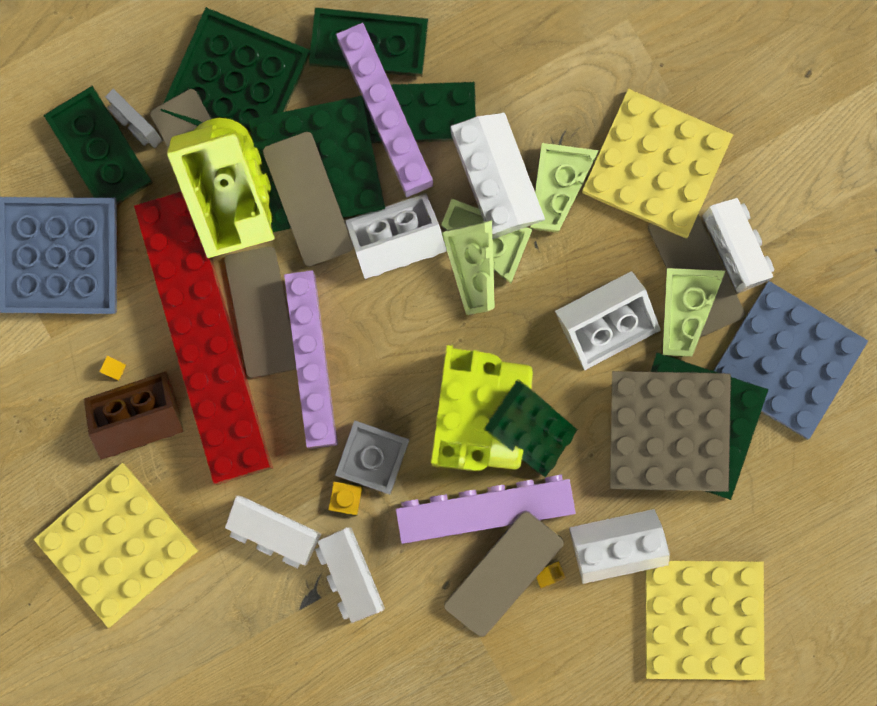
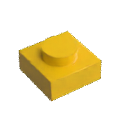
[329,482,363,516]

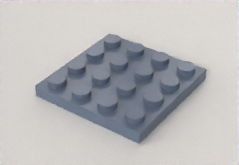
[0,197,117,314]
[713,281,868,440]

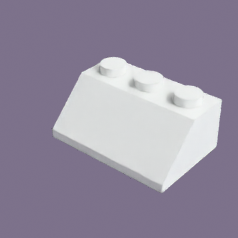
[345,193,447,279]
[702,198,774,294]
[555,271,661,370]
[225,495,321,568]
[569,509,670,584]
[315,527,385,623]

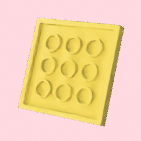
[582,89,733,239]
[33,463,199,628]
[645,561,764,680]

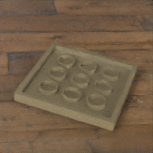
[610,371,731,491]

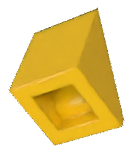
[99,356,126,381]
[536,561,566,588]

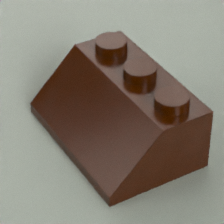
[84,371,184,460]

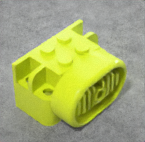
[167,118,275,258]
[431,345,533,472]

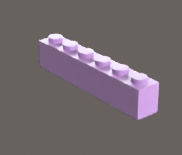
[336,23,433,198]
[284,270,338,449]
[396,475,576,544]

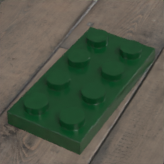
[309,7,428,77]
[362,82,476,143]
[43,86,153,206]
[484,379,578,477]

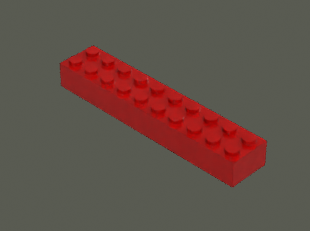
[134,191,273,485]

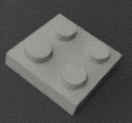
[105,89,163,149]
[335,420,409,495]

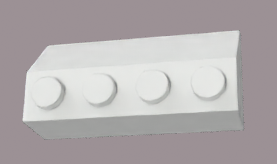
[451,113,545,239]

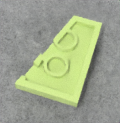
[530,143,599,233]
[441,199,532,284]
[442,220,495,315]
[663,268,726,357]

